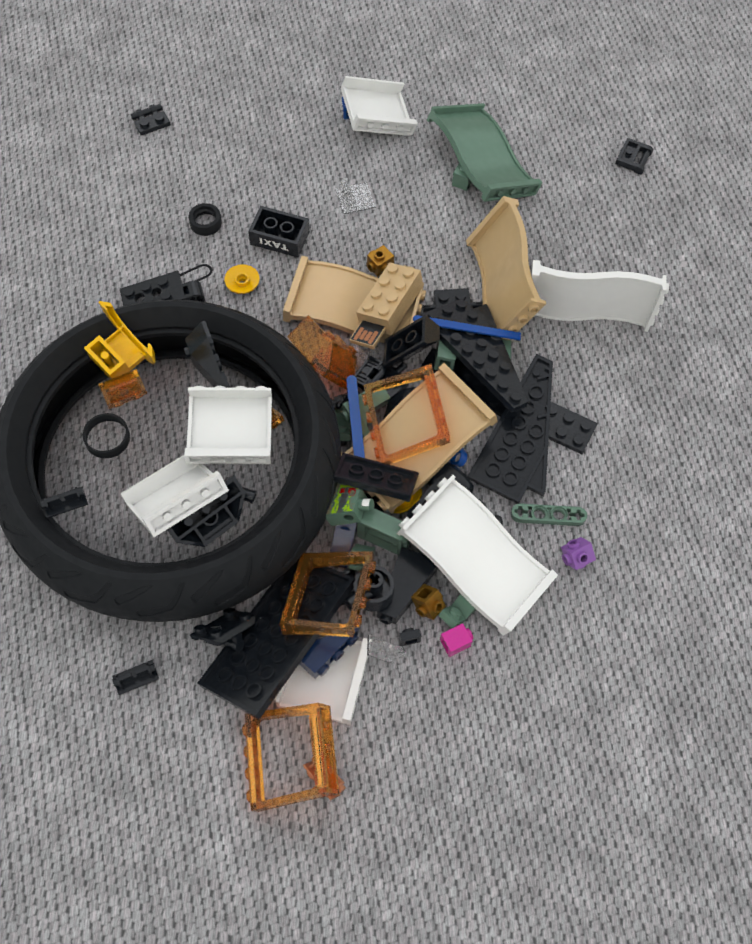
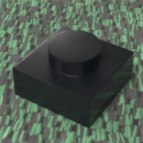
[399,628,422,647]

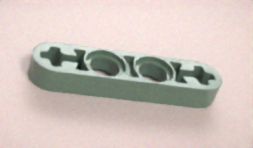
[511,503,587,526]

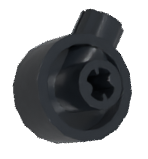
[344,566,395,614]

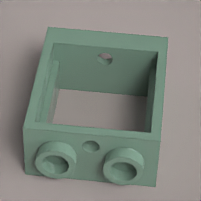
[357,509,410,555]

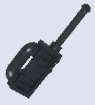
[335,356,386,409]

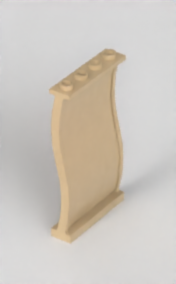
[466,196,546,340]
[283,256,426,343]
[341,363,498,514]

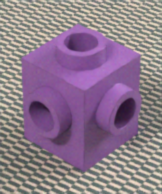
[561,537,596,570]

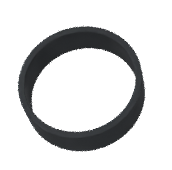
[82,413,130,459]

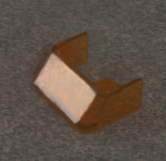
[287,315,357,390]

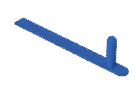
[413,315,521,340]
[346,375,365,458]

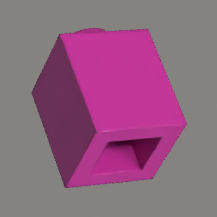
[439,623,473,657]

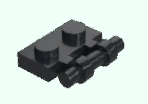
[130,104,171,136]

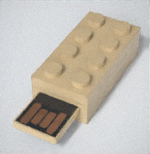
[349,262,424,349]

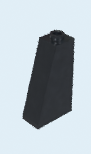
[377,547,438,625]

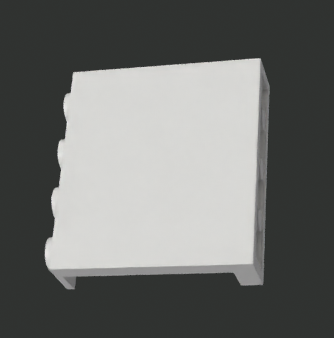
[341,76,418,136]
[184,386,272,464]
[120,455,229,537]
[274,632,371,725]

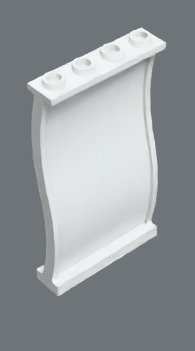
[530,260,669,332]
[397,475,558,636]

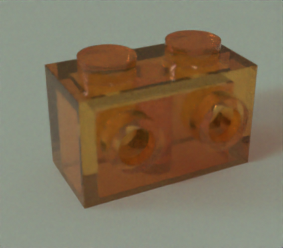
[99,369,147,409]

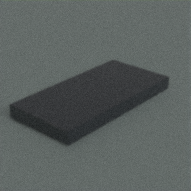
[333,453,419,502]

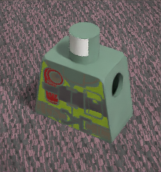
[326,484,374,526]

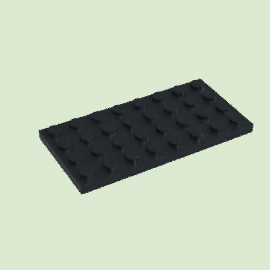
[197,556,356,720]

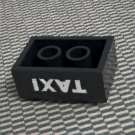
[248,206,310,257]

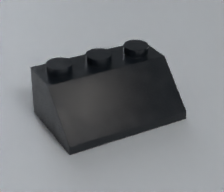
[383,315,440,368]

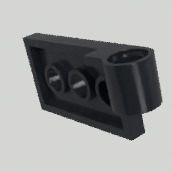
[120,270,205,306]

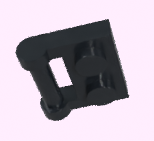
[615,138,653,175]

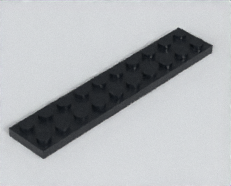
[416,347,598,454]

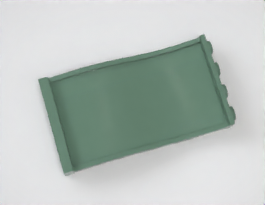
[427,103,542,202]

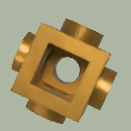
[366,245,394,277]
[411,584,446,620]

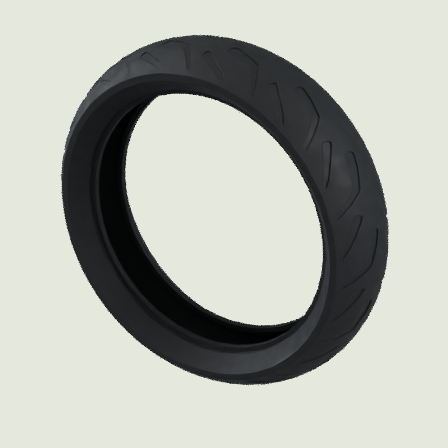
[0,299,341,622]

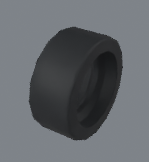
[188,203,222,236]

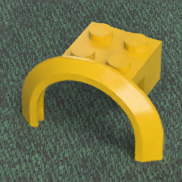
[84,301,156,383]

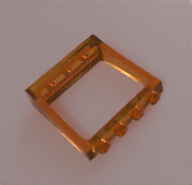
[362,364,450,465]
[280,551,376,637]
[242,703,339,812]

